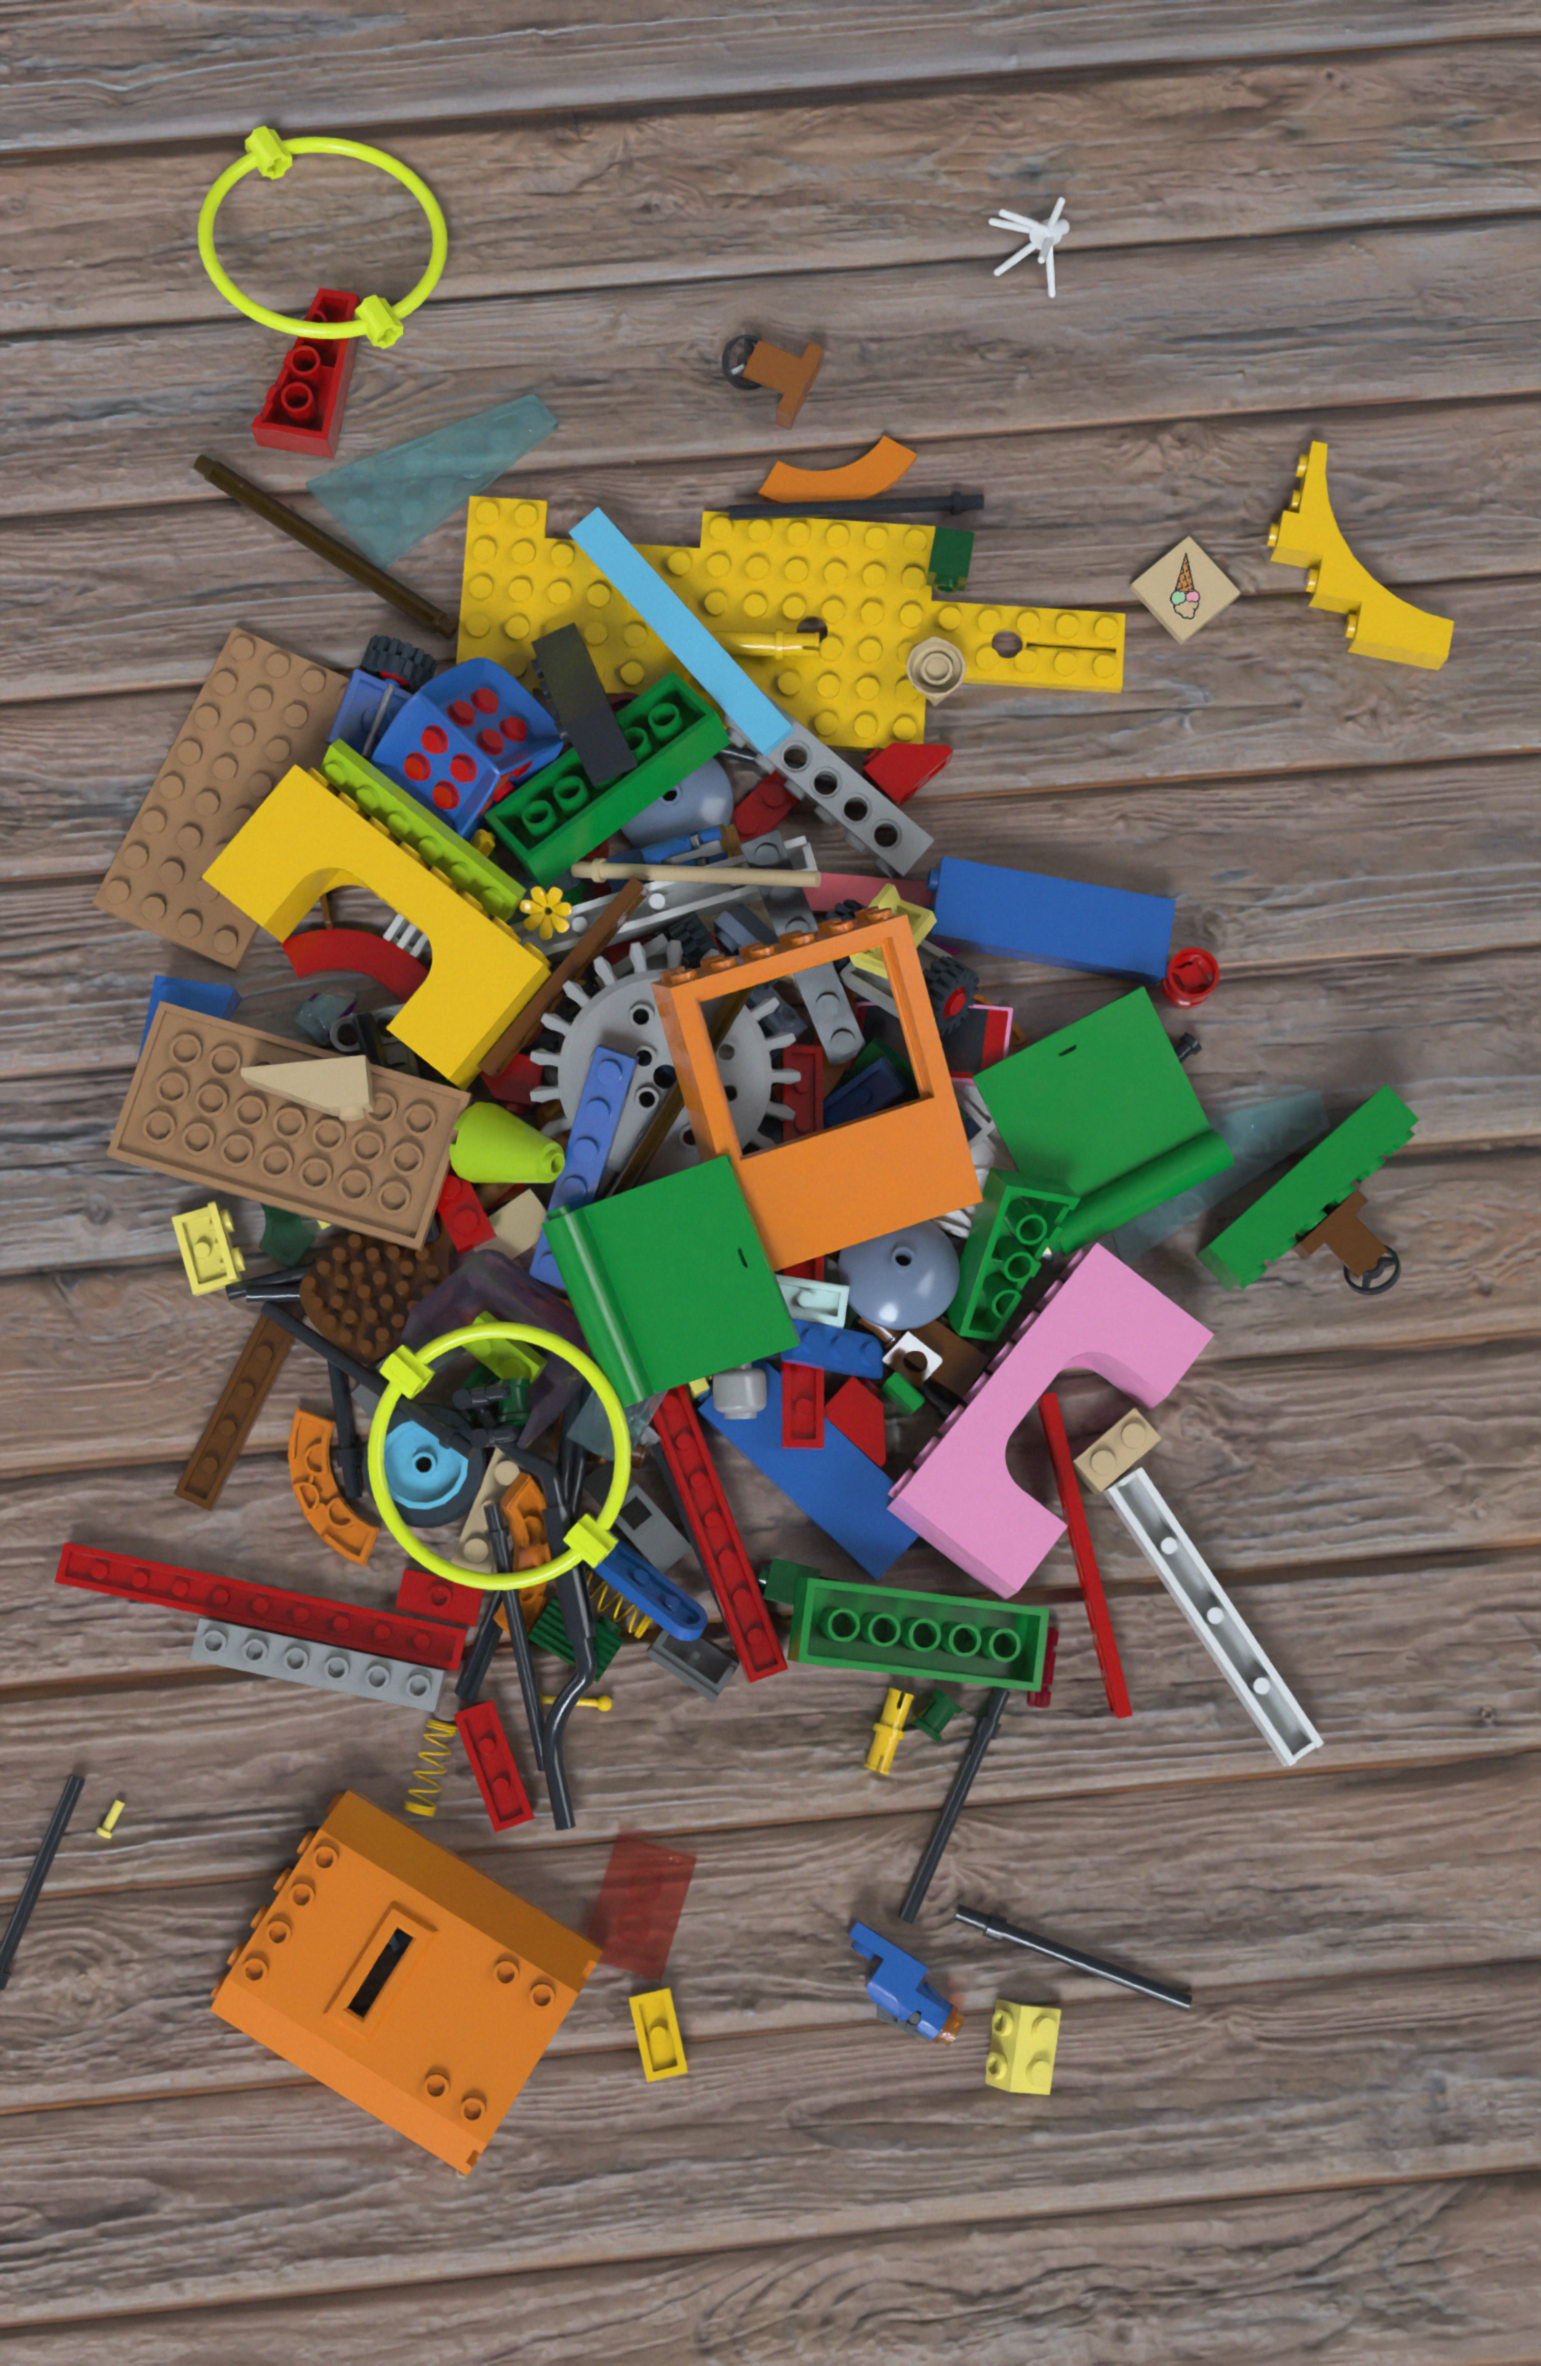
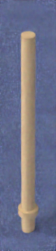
[571,858,821,888]

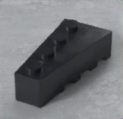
[530,622,638,786]

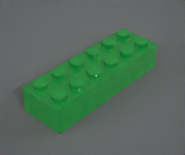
[484,671,730,888]
[1196,1084,1419,1291]
[787,1577,1050,1692]

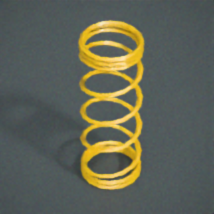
[584,1565,652,1638]
[403,1719,458,1817]

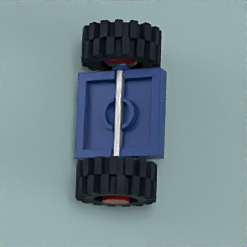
[325,635,438,795]

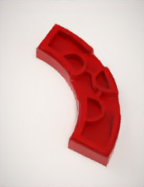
[280,929,429,1004]

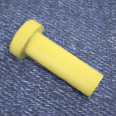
[96,1800,125,1839]

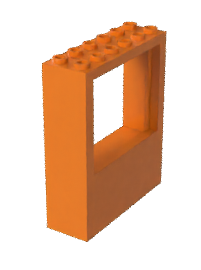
[650,906,983,1272]

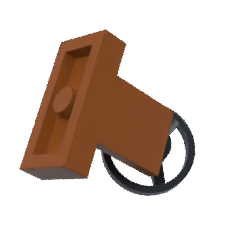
[722,334,823,430]

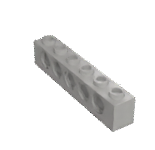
[722,685,934,879]
[190,1618,448,1712]

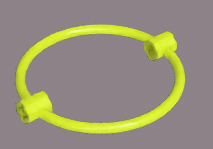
[197,126,448,349]
[368,1322,631,1590]

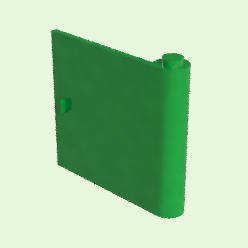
[971,986,1234,1257]
[541,1153,802,1408]

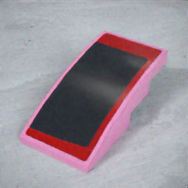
[846,1002,1013,1089]

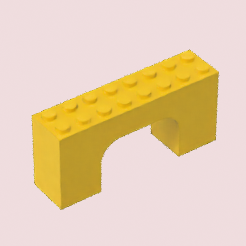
[202,764,553,1091]

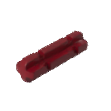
[1027,1627,1059,1708]

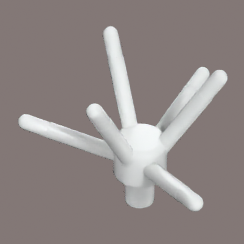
[988,197,1069,298]

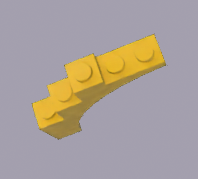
[1266,441,1454,671]

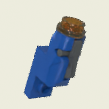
[604,823,743,894]
[847,1918,965,2046]

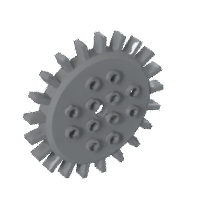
[530,940,801,1196]

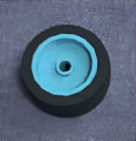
[362,1403,488,1528]

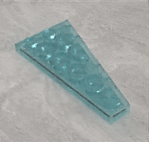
[305,393,559,572]
[1111,1088,1330,1265]

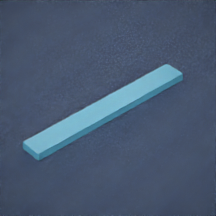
[568,507,795,757]

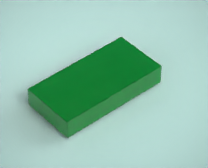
[881,1372,925,1418]

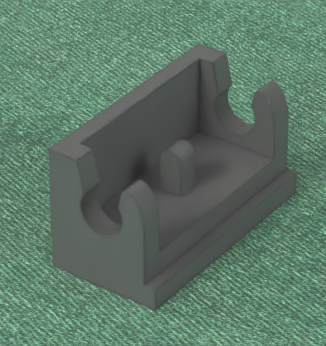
[646,1629,739,1703]

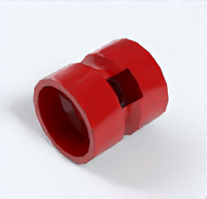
[1159,947,1220,1010]

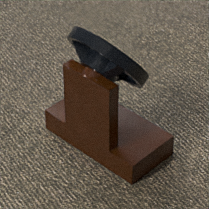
[1292,1189,1401,1295]

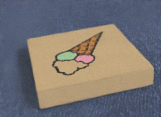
[1129,536,1241,645]

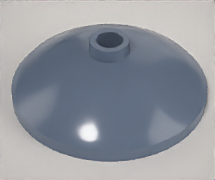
[621,757,734,848]
[837,1220,960,1330]

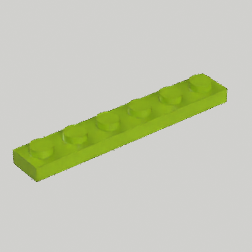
[318,738,527,922]

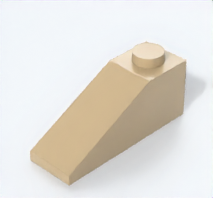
[241,1055,375,1121]

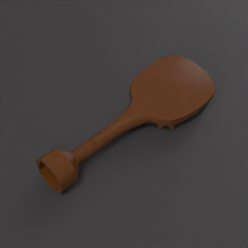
[299,1099,572,1364]

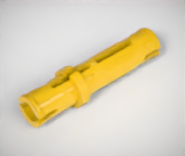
[708,628,820,660]

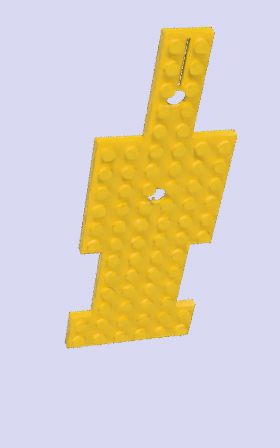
[456,496,1126,753]

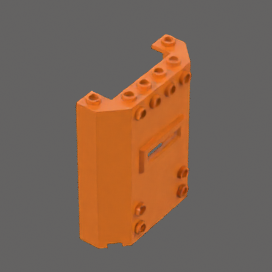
[210,1788,605,2176]

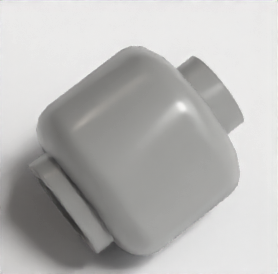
[713,1362,767,1419]

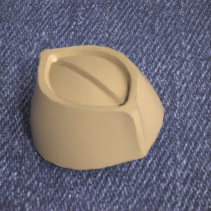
[906,636,966,706]

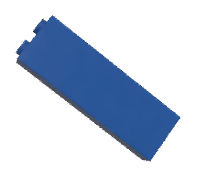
[923,856,1176,985]
[697,1360,919,1581]

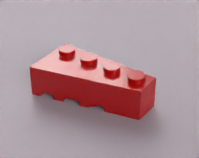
[250,288,361,459]

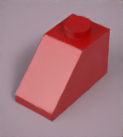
[862,743,953,809]
[478,1054,545,1116]
[824,1376,886,1468]

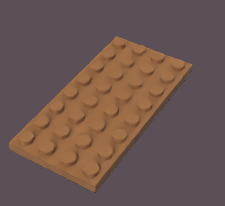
[92,626,349,973]
[106,1001,473,1251]

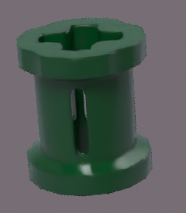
[493,1378,533,1426]
[909,1688,963,1743]

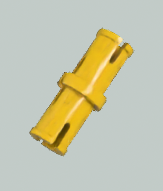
[864,1687,914,1775]

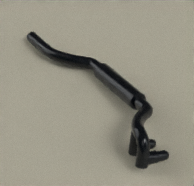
[453,1383,597,1831]

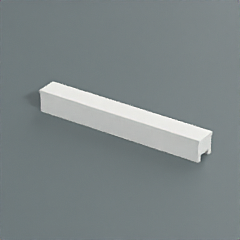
[509,836,818,963]
[1102,1467,1324,1767]

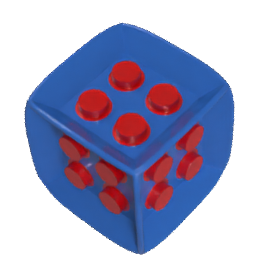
[370,657,564,843]

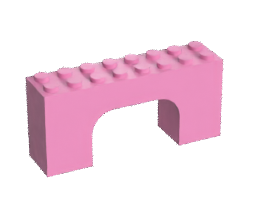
[886,1243,1214,1602]

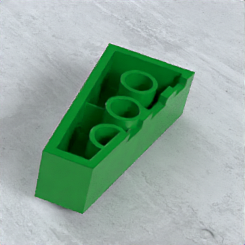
[943,1167,1081,1341]

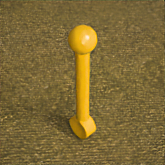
[539,1692,613,1712]

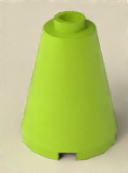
[449,1102,565,1183]

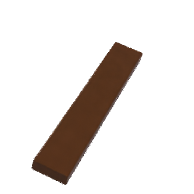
[478,876,649,1079]
[173,1282,308,1512]

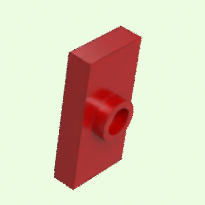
[395,1568,485,1627]

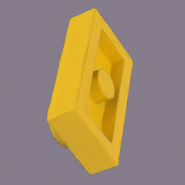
[629,1986,688,2082]

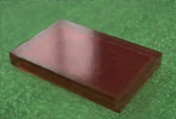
[587,1833,697,1981]

